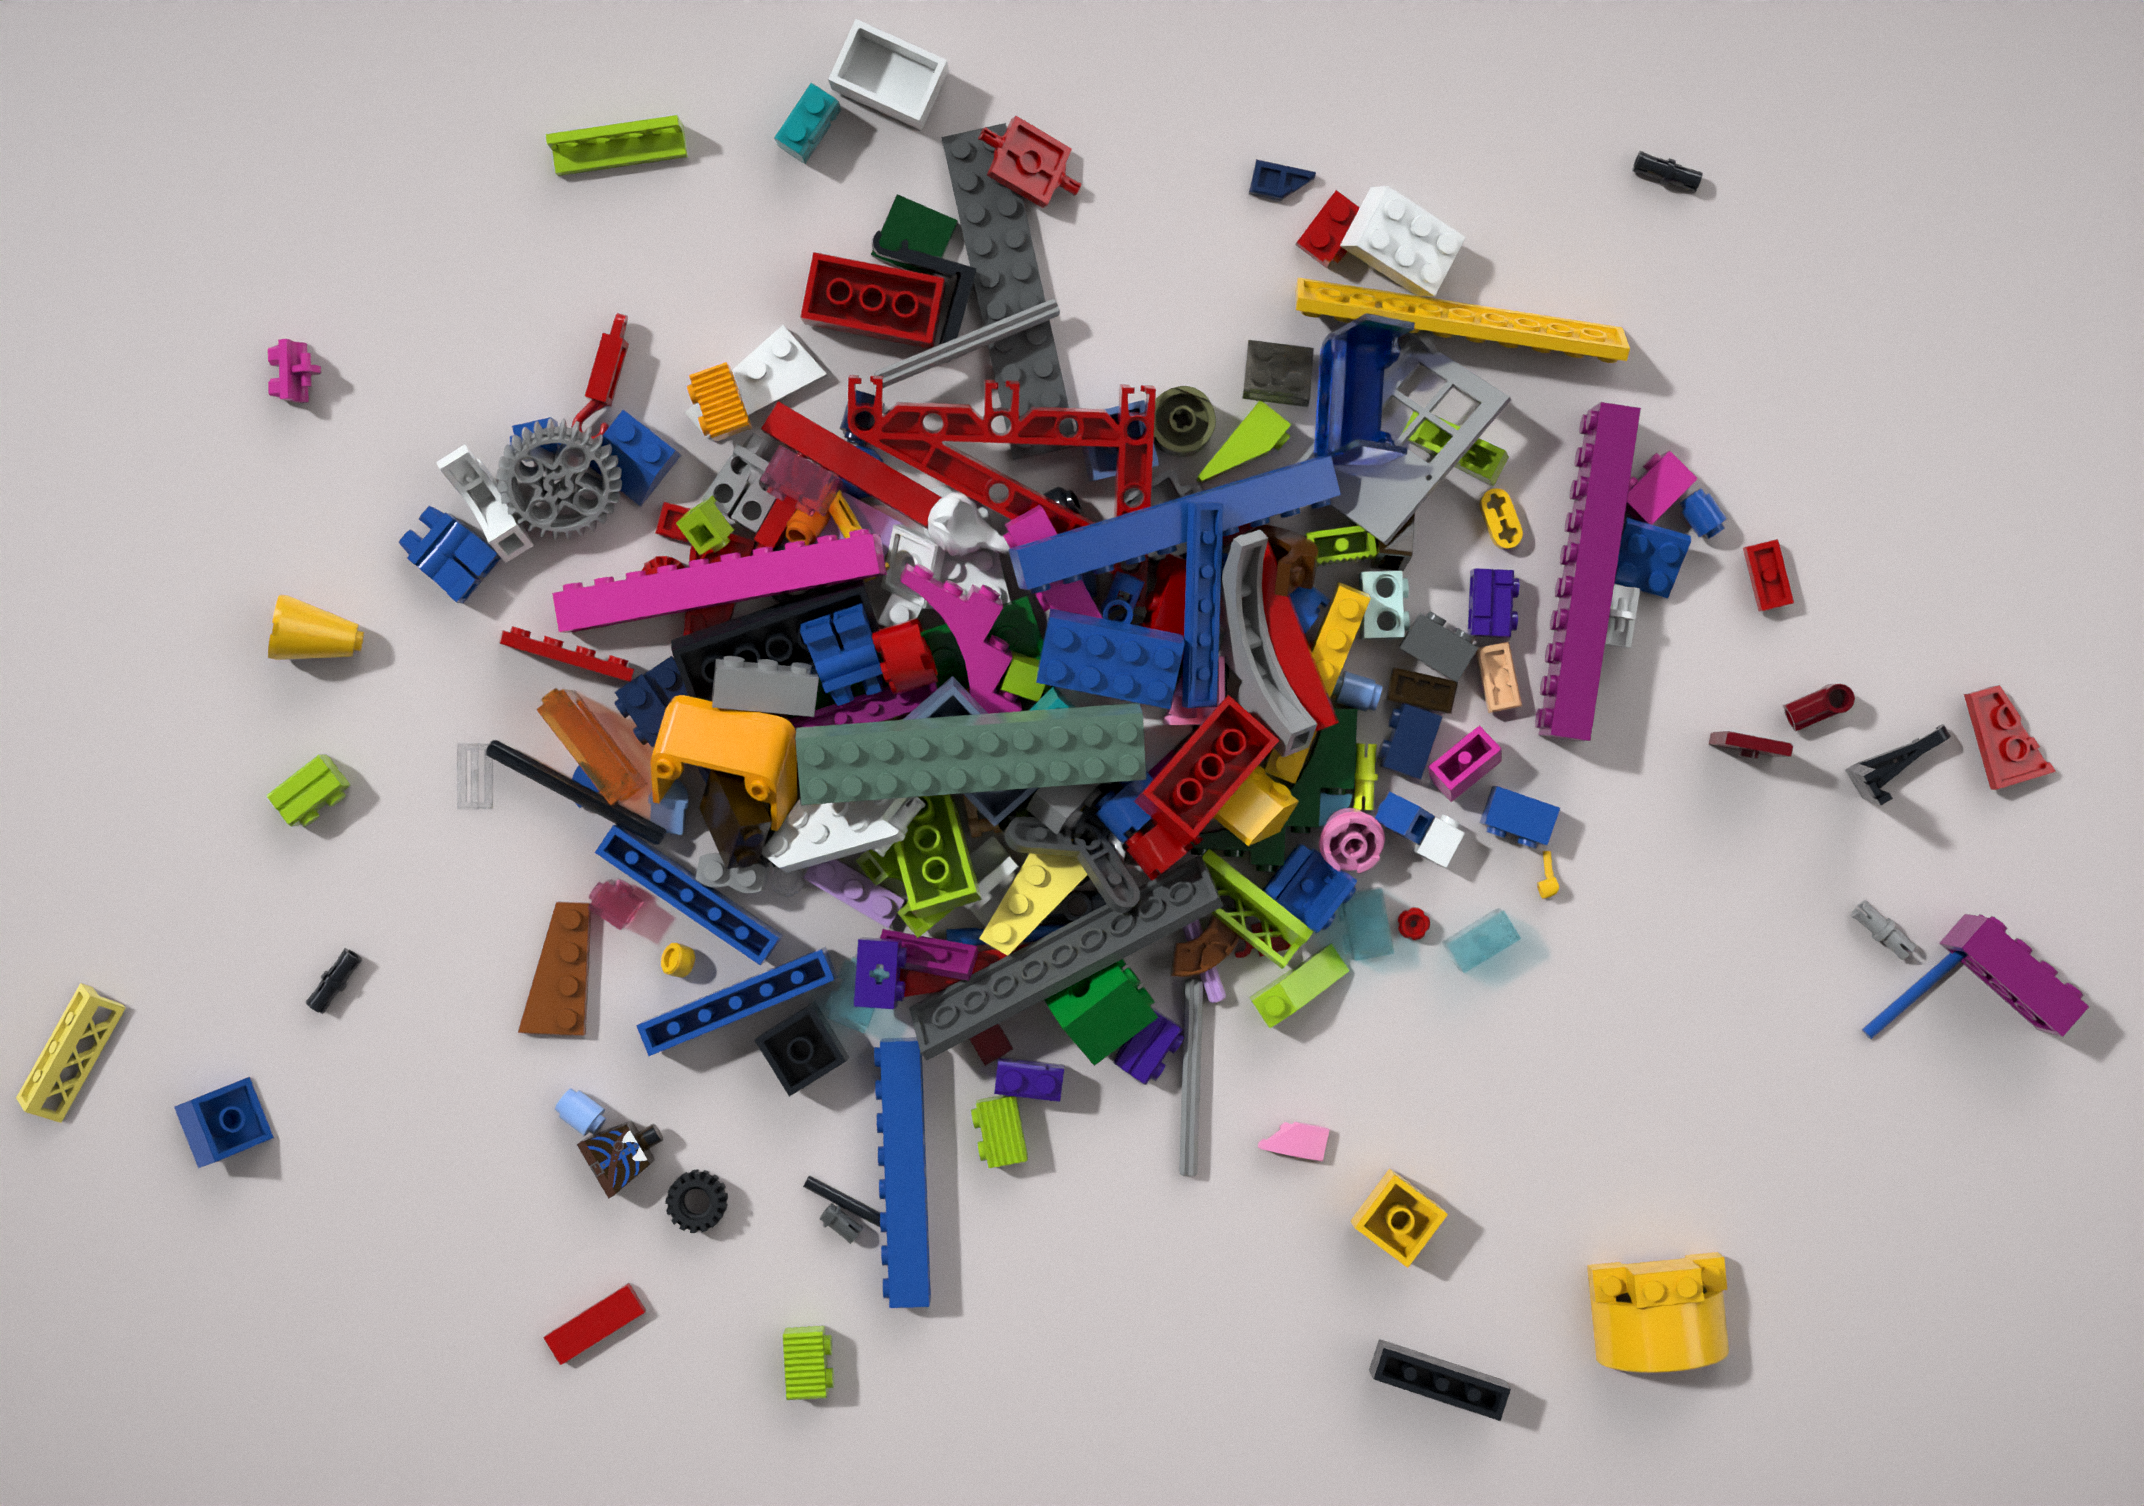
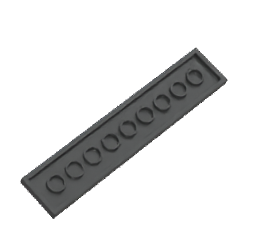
[941,123,1077,461]
[909,855,1224,1060]

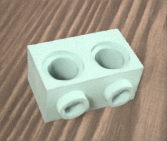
[1359,571,1410,640]

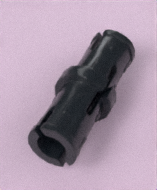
[1632,151,1703,193]
[306,948,362,1014]

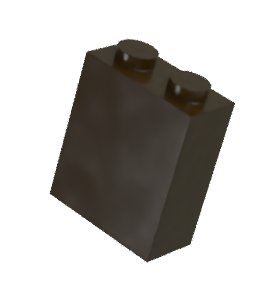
[699,769,772,869]

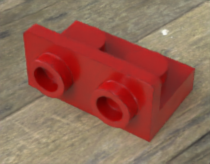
[1295,190,1360,268]

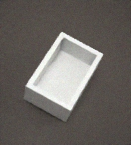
[828,19,949,130]
[1340,186,1466,296]

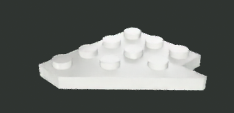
[761,797,907,873]

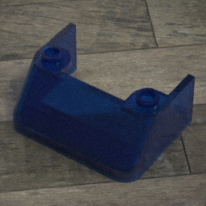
[1314,313,1415,466]

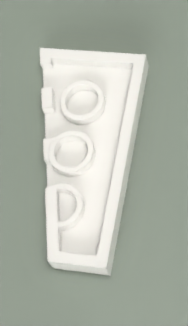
[684,325,828,439]

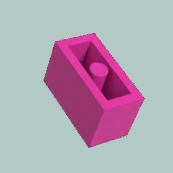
[1625,451,1698,525]
[1428,725,1502,802]

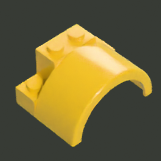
[1587,1252,1729,1373]

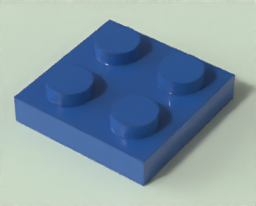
[1614,518,1691,598]

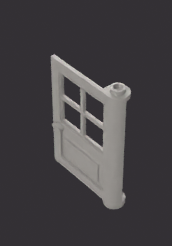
[1297,330,1511,545]

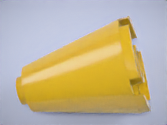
[268,594,364,660]

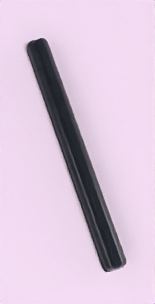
[485,740,666,845]

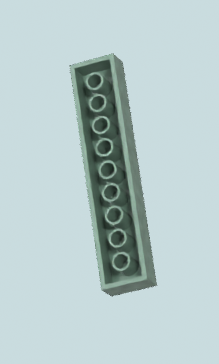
[795,703,1146,805]

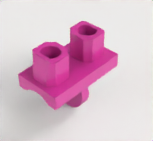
[267,339,321,403]

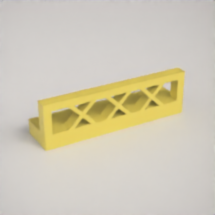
[16,983,126,1123]

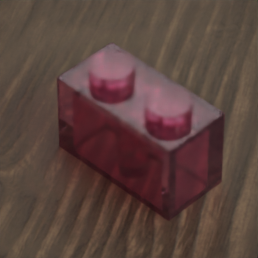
[760,445,843,517]

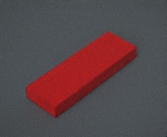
[543,1283,646,1365]

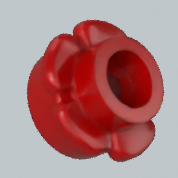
[1398,907,1430,940]

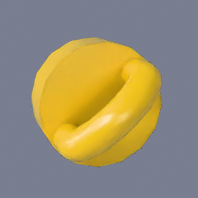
[661,943,695,978]

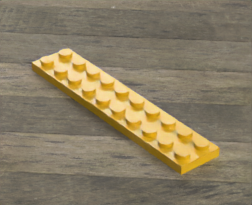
[1295,277,1630,363]

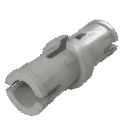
[1851,900,1916,960]

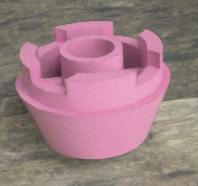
[1319,808,1385,873]

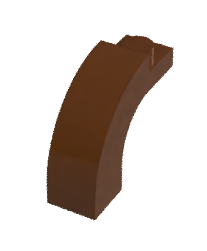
[1249,524,1318,597]

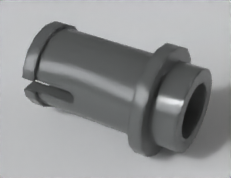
[819,1203,863,1244]

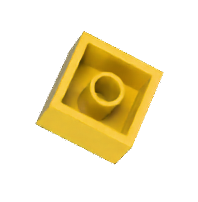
[1350,1168,1448,1268]

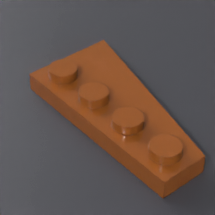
[518,901,592,1036]

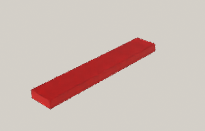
[761,401,942,529]
[1262,534,1339,732]

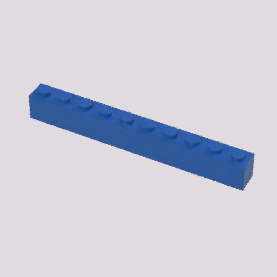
[1008,456,1341,594]

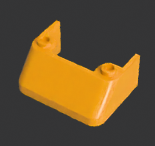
[650,695,797,831]

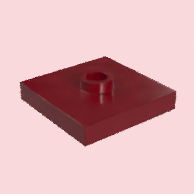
[1709,731,1793,759]

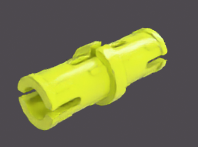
[1353,743,1378,810]

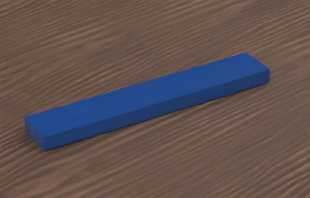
[1182,502,1224,708]

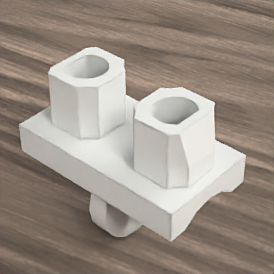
[1605,585,1640,648]

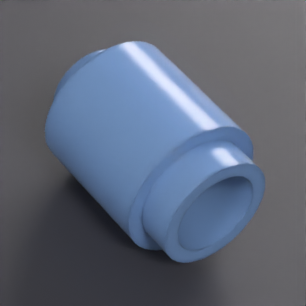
[1332,671,1382,712]

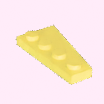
[979,839,1087,956]

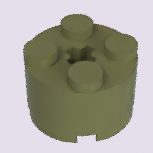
[1154,386,1216,457]

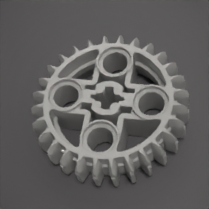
[496,418,622,540]

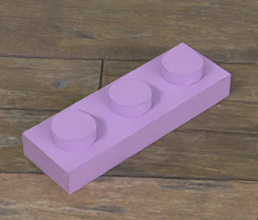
[803,859,906,928]

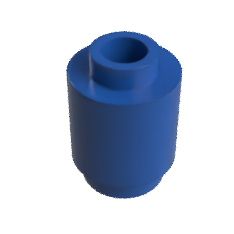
[1679,488,1727,539]

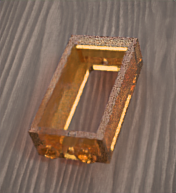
[536,688,648,805]

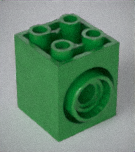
[1044,959,1158,1066]

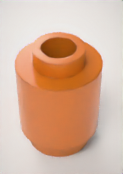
[786,499,831,546]

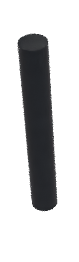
[803,1175,880,1227]

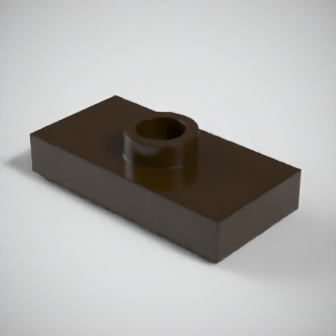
[1385,667,1458,714]

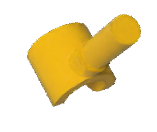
[1537,851,1559,899]

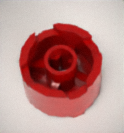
[872,618,938,695]
[1125,819,1203,881]

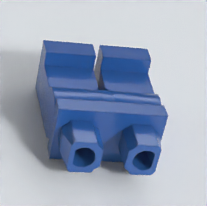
[399,506,501,604]
[800,603,883,706]

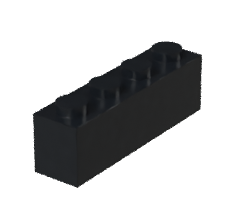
[1369,1339,1511,1421]

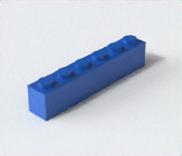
[594,824,783,965]
[636,946,838,1056]

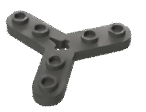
[1004,781,1140,913]

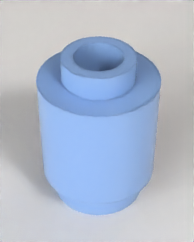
[555,1088,606,1136]

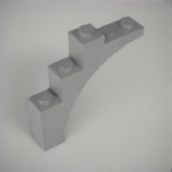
[1219,530,1317,757]

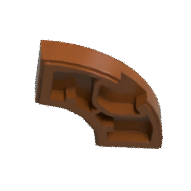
[1170,914,1246,977]

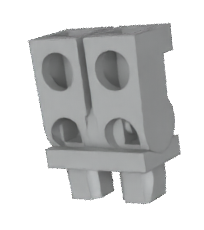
[702,433,795,534]

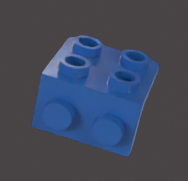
[1275,848,1357,933]

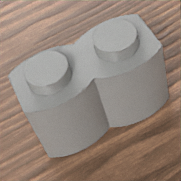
[696,853,770,893]

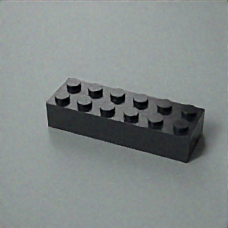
[671,579,880,701]

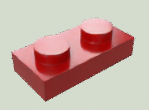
[1743,539,1794,612]

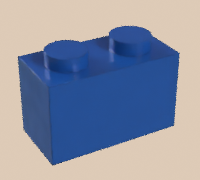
[1480,786,1560,849]

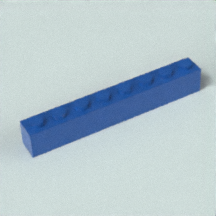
[874,1037,931,1308]

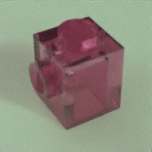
[588,878,644,930]

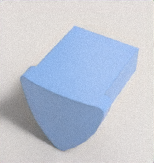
[648,779,688,835]

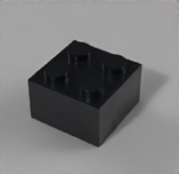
[754,1001,849,1097]

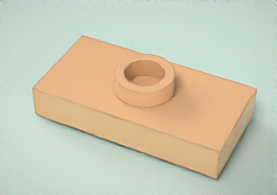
[1476,642,1522,713]

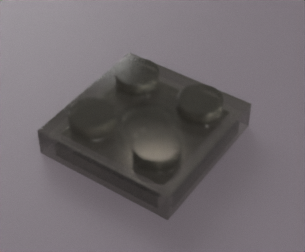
[1242,340,1314,407]

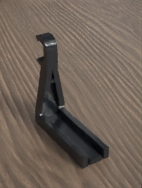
[871,230,977,363]
[1845,724,1951,805]

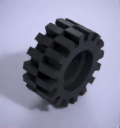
[665,1169,728,1233]

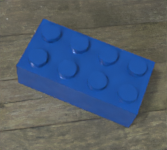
[1036,608,1185,709]

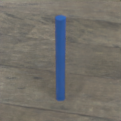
[1862,950,1967,1039]

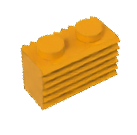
[687,362,752,442]

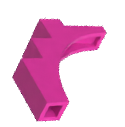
[900,563,1022,714]

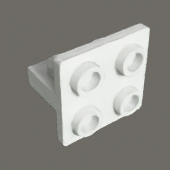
[964,836,1021,927]

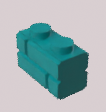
[774,83,842,164]

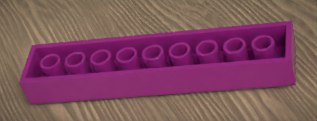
[1535,402,1641,741]

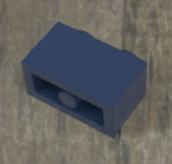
[1377,704,1443,779]

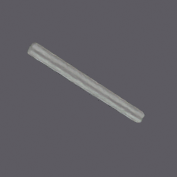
[874,299,1060,388]
[1179,979,1203,1176]

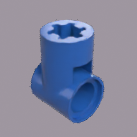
[1100,571,1145,624]

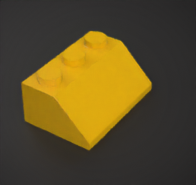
[1213,765,1299,846]

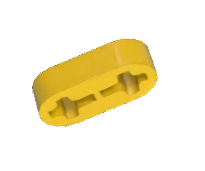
[1479,488,1523,550]

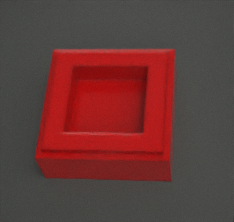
[655,502,690,543]

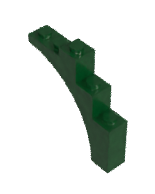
[1190,708,1358,872]

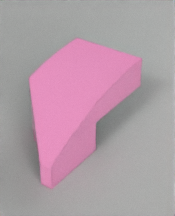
[1258,1122,1330,1161]

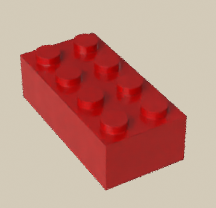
[800,252,946,349]
[1134,695,1280,847]

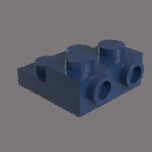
[614,656,688,747]

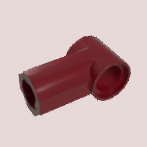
[1783,684,1855,732]

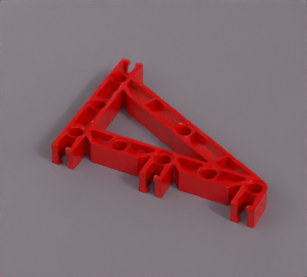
[847,375,1156,607]

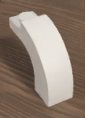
[437,444,534,563]

